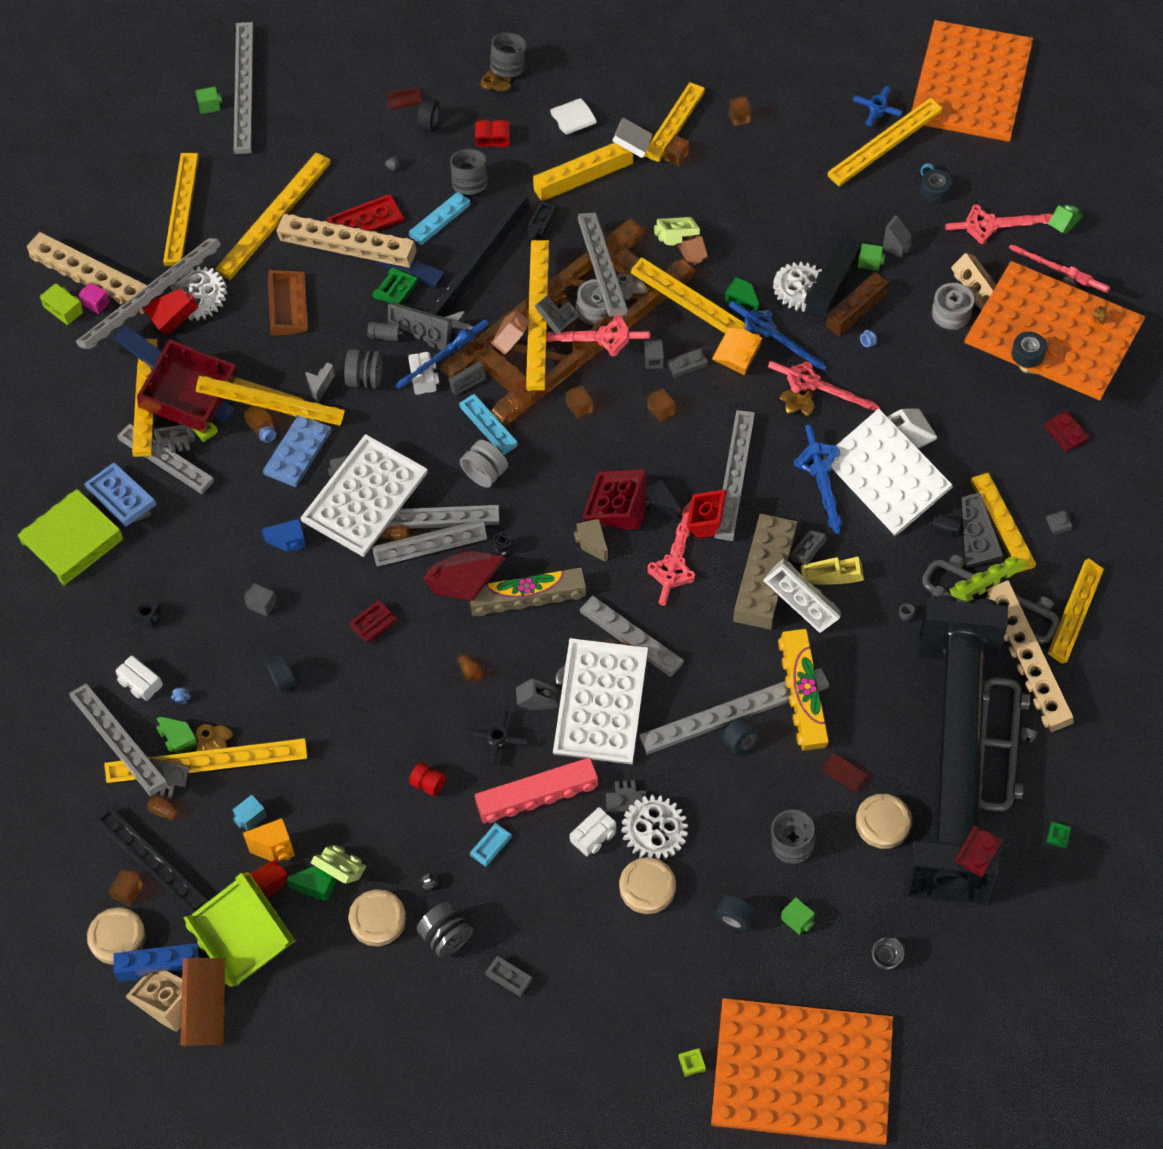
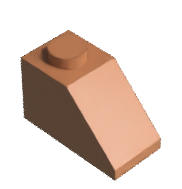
[677,235,708,264]
[491,310,530,354]

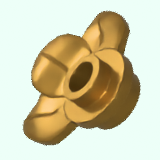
[481,70,512,91]
[779,389,814,417]
[196,724,234,752]

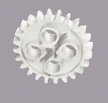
[773,262,822,312]
[170,266,227,321]
[621,795,688,860]

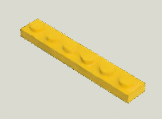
[644,82,705,162]
[970,473,1036,573]
[1047,559,1104,664]

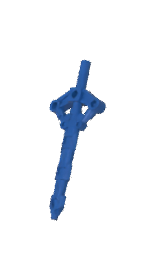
[729,301,827,371]
[396,319,489,389]
[794,425,842,535]

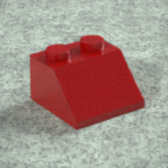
[687,489,727,538]

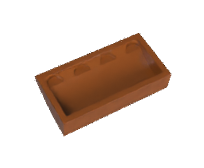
[268,270,308,336]
[180,958,225,1046]

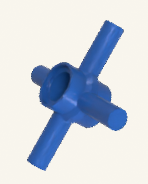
[853,86,903,126]

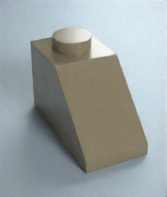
[574,519,608,561]

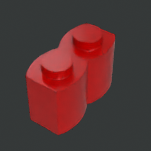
[475,120,510,147]

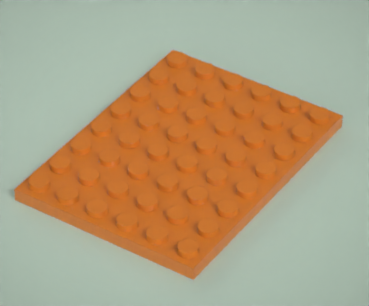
[912,20,1033,142]
[964,261,1145,401]
[711,998,893,1145]

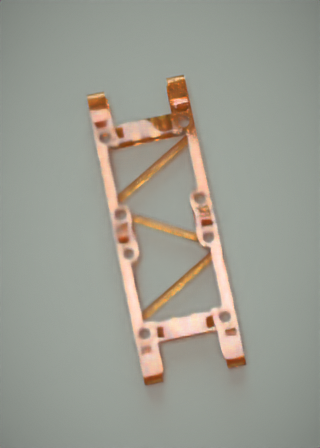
[440,219,696,426]

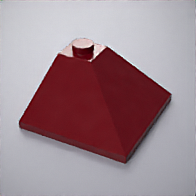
[582,470,647,530]
[423,550,505,601]

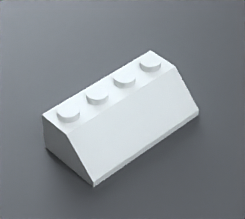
[763,559,841,633]

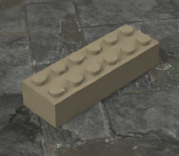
[733,514,797,630]

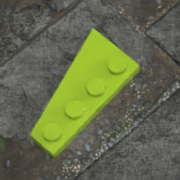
[949,556,1027,602]

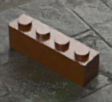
[826,272,889,337]

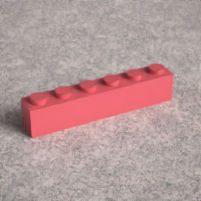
[475,757,598,824]

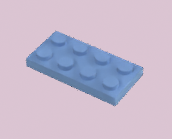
[263,416,332,487]
[84,463,157,526]

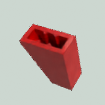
[142,289,199,336]
[250,860,288,899]

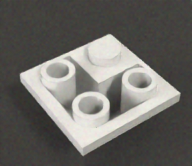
[887,409,937,449]

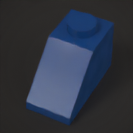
[262,519,306,552]

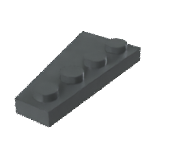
[388,302,452,350]
[962,492,1003,569]

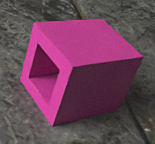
[79,283,110,314]

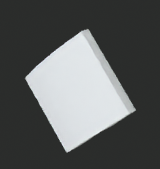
[550,98,596,134]

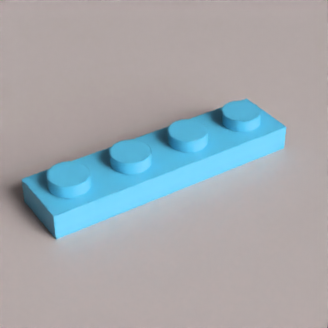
[409,192,470,245]
[459,394,518,455]

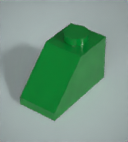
[725,277,759,312]
[287,866,337,902]

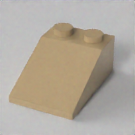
[126,971,182,1032]

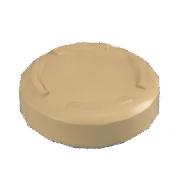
[856,794,912,849]
[619,857,676,914]
[348,889,406,946]
[87,907,146,965]

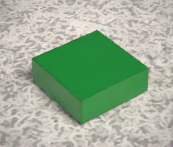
[1046,822,1071,848]

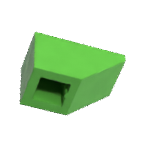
[1048,204,1083,233]
[156,717,197,754]

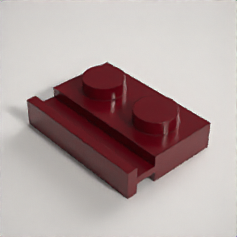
[1044,411,1089,453]
[349,600,397,644]
[955,825,1002,877]

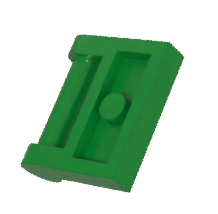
[372,268,418,305]

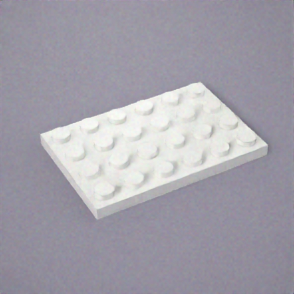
[823,409,953,537]
[301,434,428,557]
[553,638,648,764]

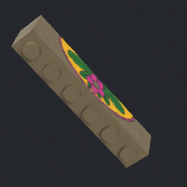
[470,568,586,616]

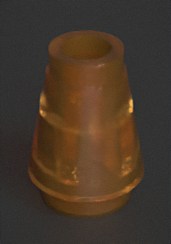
[381,525,410,542]
[457,654,483,682]
[146,795,178,821]

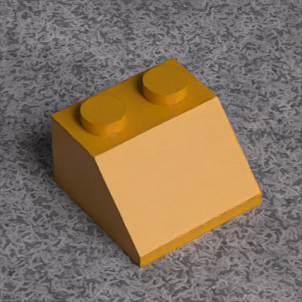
[712,328,762,375]
[243,818,295,862]

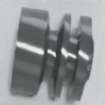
[490,33,526,77]
[450,149,488,195]
[344,348,383,389]
[771,810,815,864]
[417,901,473,958]

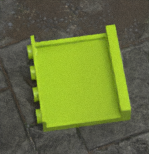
[18,489,123,586]
[184,872,296,987]

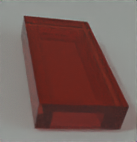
[386,87,422,109]
[822,753,867,792]

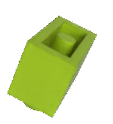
[40,283,83,325]

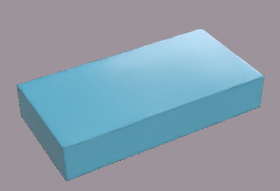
[470,823,512,867]

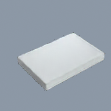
[613,118,652,158]

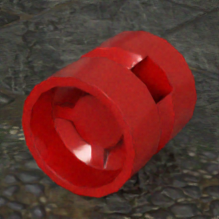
[409,761,447,797]

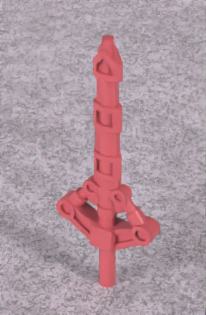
[945,205,1053,244]
[1009,245,1110,293]
[546,316,651,356]
[768,361,880,410]
[648,500,695,606]

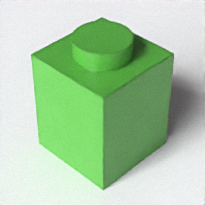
[195,87,222,114]
[858,243,885,271]
[781,897,815,935]

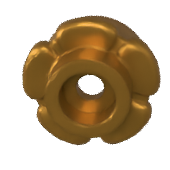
[1093,306,1107,323]

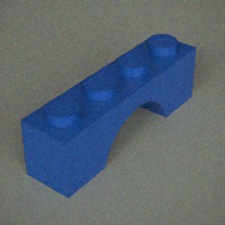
[113,943,202,982]

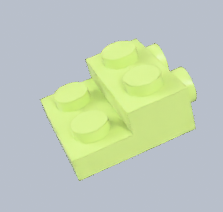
[654,217,700,246]
[311,845,366,884]

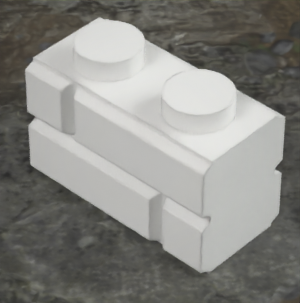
[408,352,439,395]
[116,655,163,701]
[570,807,616,857]

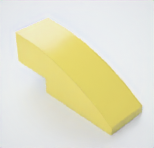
[801,557,864,585]

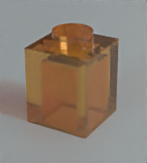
[729,96,751,126]
[664,135,689,167]
[566,385,593,419]
[648,388,676,422]
[244,406,274,436]
[109,870,143,906]

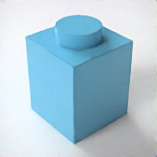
[233,795,267,831]

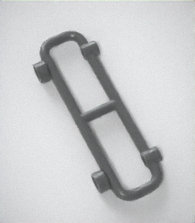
[922,555,1060,644]
[979,677,1030,811]

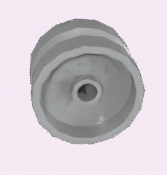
[576,279,613,326]
[932,283,974,329]
[460,440,508,487]

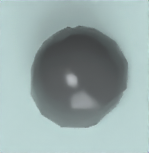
[871,937,905,969]

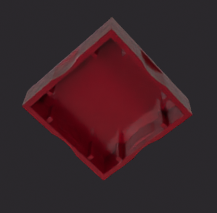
[137,339,237,434]

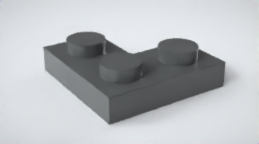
[534,295,579,335]

